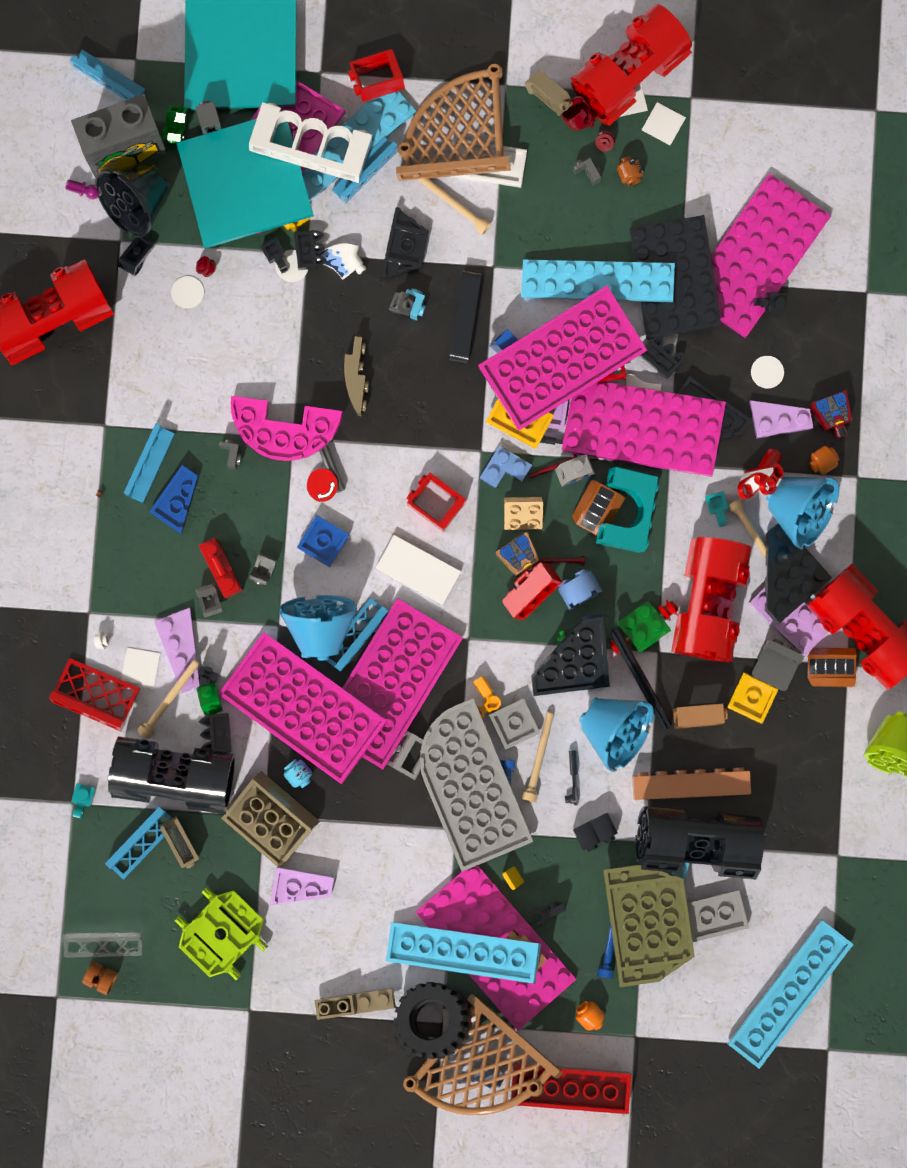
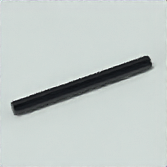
[609,627,672,730]

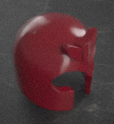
[561,96,596,131]

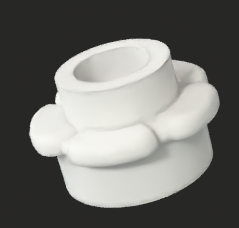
[94,631,110,650]

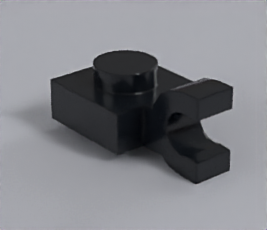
[260,237,288,274]
[754,292,786,312]
[198,666,220,683]
[530,901,566,926]

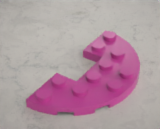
[230,396,344,461]

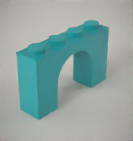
[596,467,659,553]

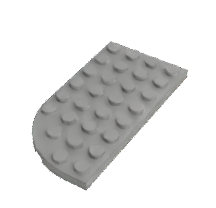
[420,698,533,871]

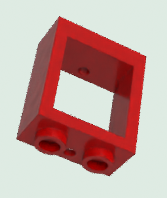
[348,49,405,102]
[406,473,467,532]

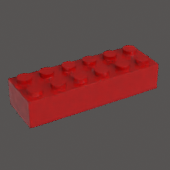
[510,1063,632,1114]

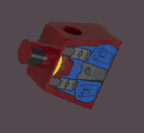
[809,390,852,439]

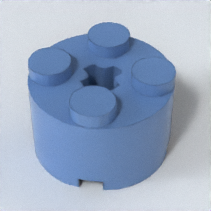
[558,569,603,610]

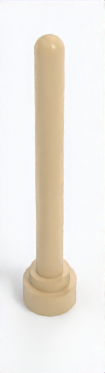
[418,178,491,235]
[728,498,767,559]
[137,660,199,739]
[521,711,554,803]

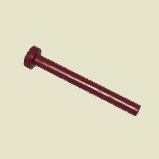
[529,454,577,478]
[538,556,585,565]

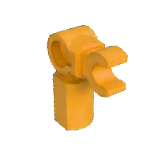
[473,675,501,719]

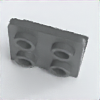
[752,638,805,691]

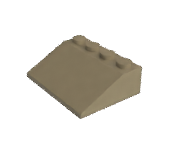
[221,771,320,867]

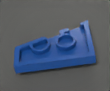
[149,465,198,534]

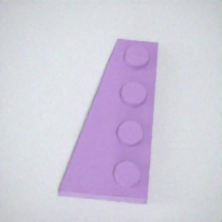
[154,608,200,694]

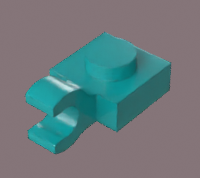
[705,491,729,527]
[71,783,96,819]

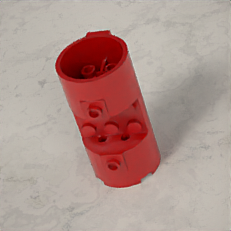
[570,4,692,126]
[0,259,114,366]
[671,537,752,662]
[807,563,907,691]

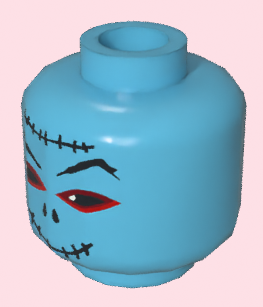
[284,759,312,788]

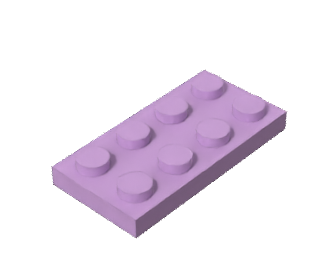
[749,587,828,656]

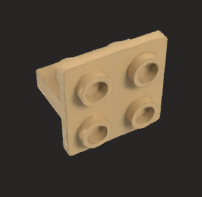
[504,497,543,530]

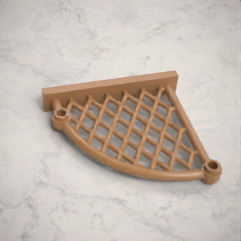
[396,64,511,181]
[403,994,563,1115]

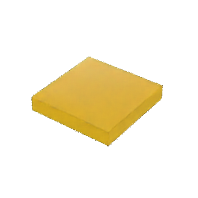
[727,673,778,724]

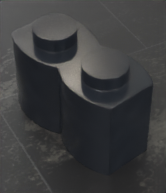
[572,812,618,852]

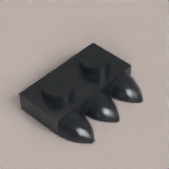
[294,230,327,271]
[639,336,684,380]
[199,713,232,752]

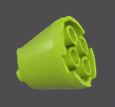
[863,711,907,777]

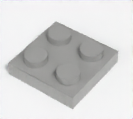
[489,698,540,750]

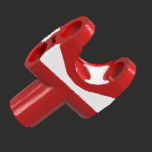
[738,449,784,500]

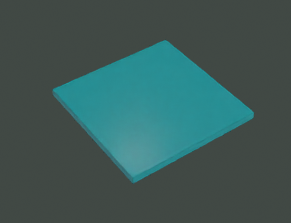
[184,0,297,110]
[177,110,314,249]

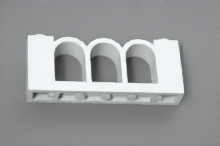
[249,102,372,183]

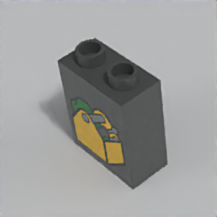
[71,94,167,178]

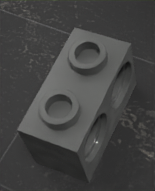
[195,101,221,135]

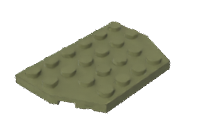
[603,865,695,987]

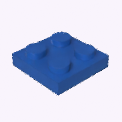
[297,515,350,568]

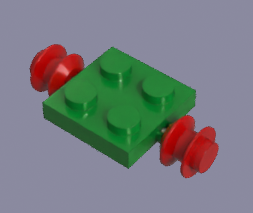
[610,600,679,654]

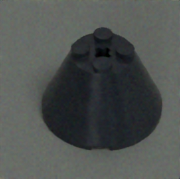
[95,164,170,238]

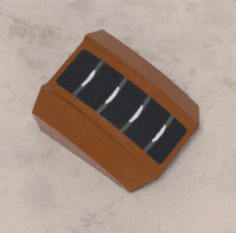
[572,480,625,535]
[808,648,857,688]

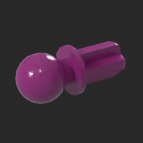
[65,179,100,200]

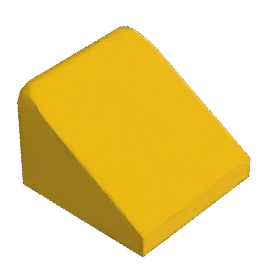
[502,867,524,890]

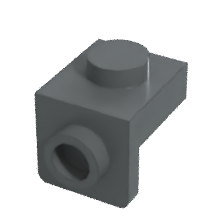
[573,158,602,186]
[389,291,416,316]
[219,439,242,470]
[249,552,278,585]
[196,584,223,618]

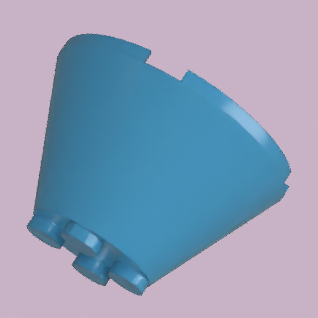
[766,476,839,549]
[279,595,357,661]
[579,697,654,772]

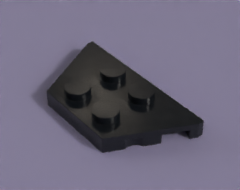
[381,207,429,279]

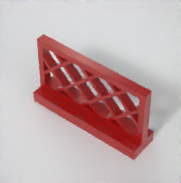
[49,658,140,732]

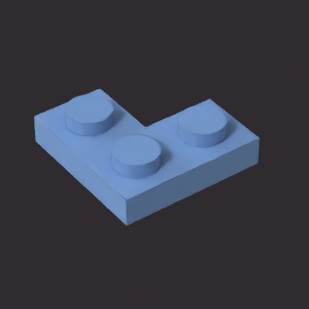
[480,445,532,488]

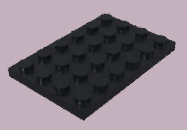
[630,215,722,340]

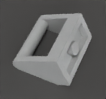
[387,731,423,780]

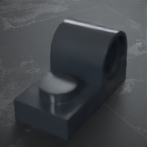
[118,236,155,276]

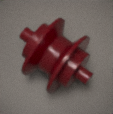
[595,130,616,152]
[196,256,216,277]

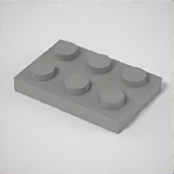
[687,890,749,942]

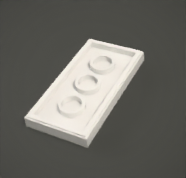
[450,138,527,188]
[376,535,461,605]

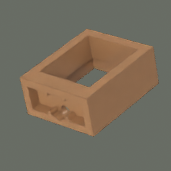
[673,704,728,729]

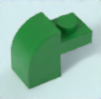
[161,105,188,143]

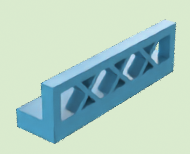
[70,50,146,100]
[332,136,398,204]
[124,423,175,503]
[326,598,389,672]
[105,807,172,880]

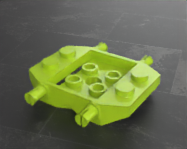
[175,887,269,980]

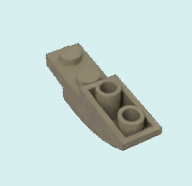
[344,336,369,416]
[314,988,396,1020]

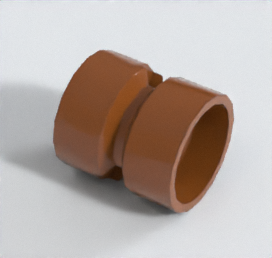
[82,961,118,996]

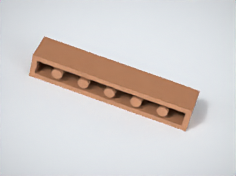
[632,767,751,800]

